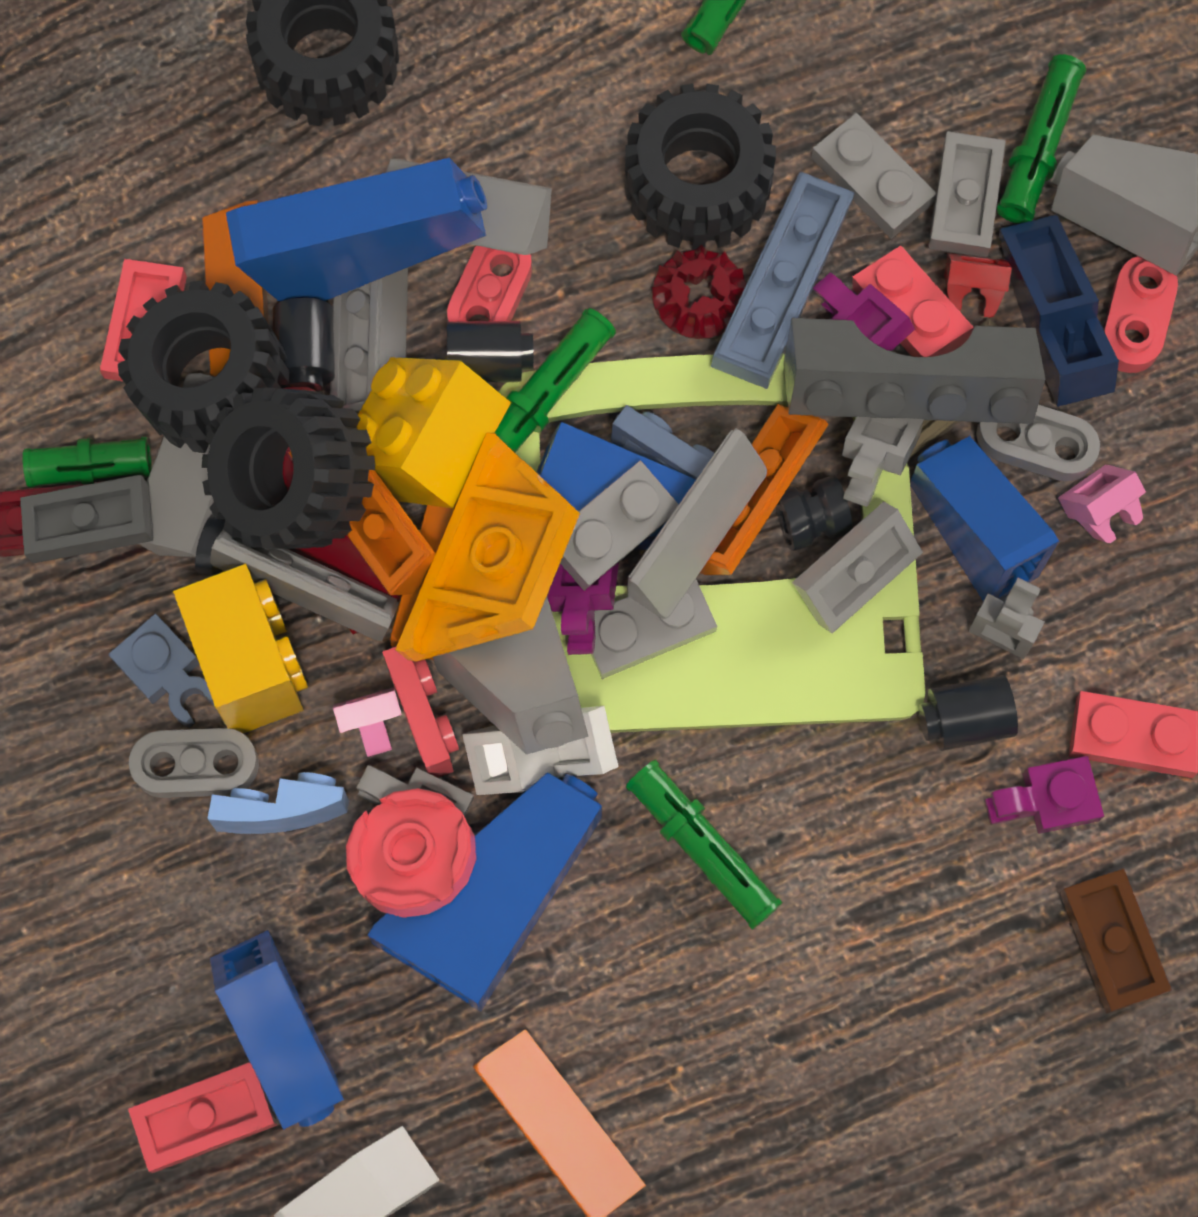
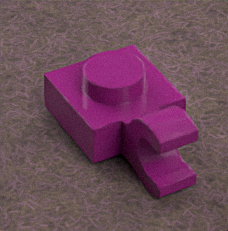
[812,272,915,351]
[547,562,619,655]
[984,756,1105,834]

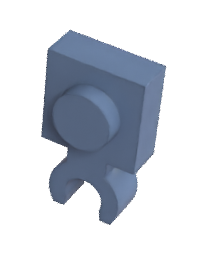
[108,613,215,728]

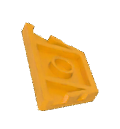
[395,432,580,662]

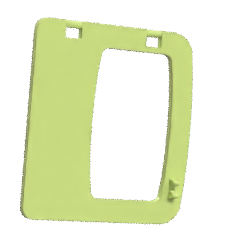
[499,354,925,733]

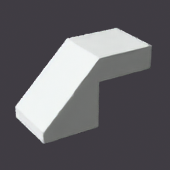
[462,706,618,795]
[274,1126,439,1217]

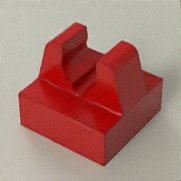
[944,253,1012,318]

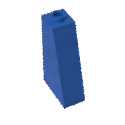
[226,158,487,302]
[368,772,602,1012]

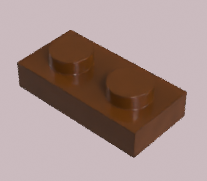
[1060,868,1172,1014]

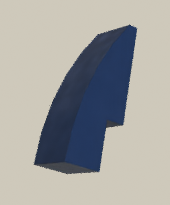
[999,215,1119,407]

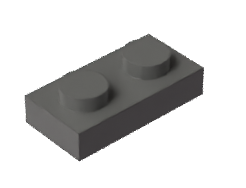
[20,475,153,563]

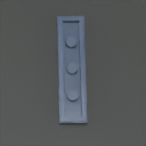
[711,171,855,389]

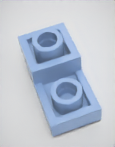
[207,772,349,834]

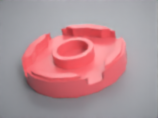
[346,788,476,918]

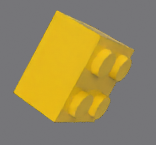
[357,357,511,508]
[173,564,308,734]

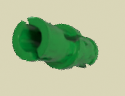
[22,437,152,488]

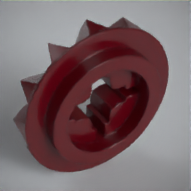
[652,244,746,339]

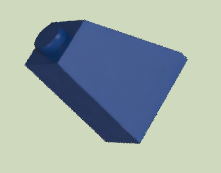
[536,422,696,550]
[910,436,1059,602]
[210,930,344,1130]

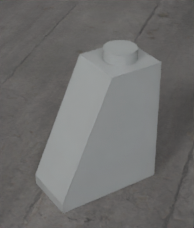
[1051,135,1198,276]
[433,596,589,755]

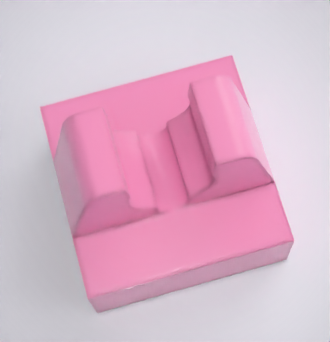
[1058,464,1146,543]
[333,687,402,757]

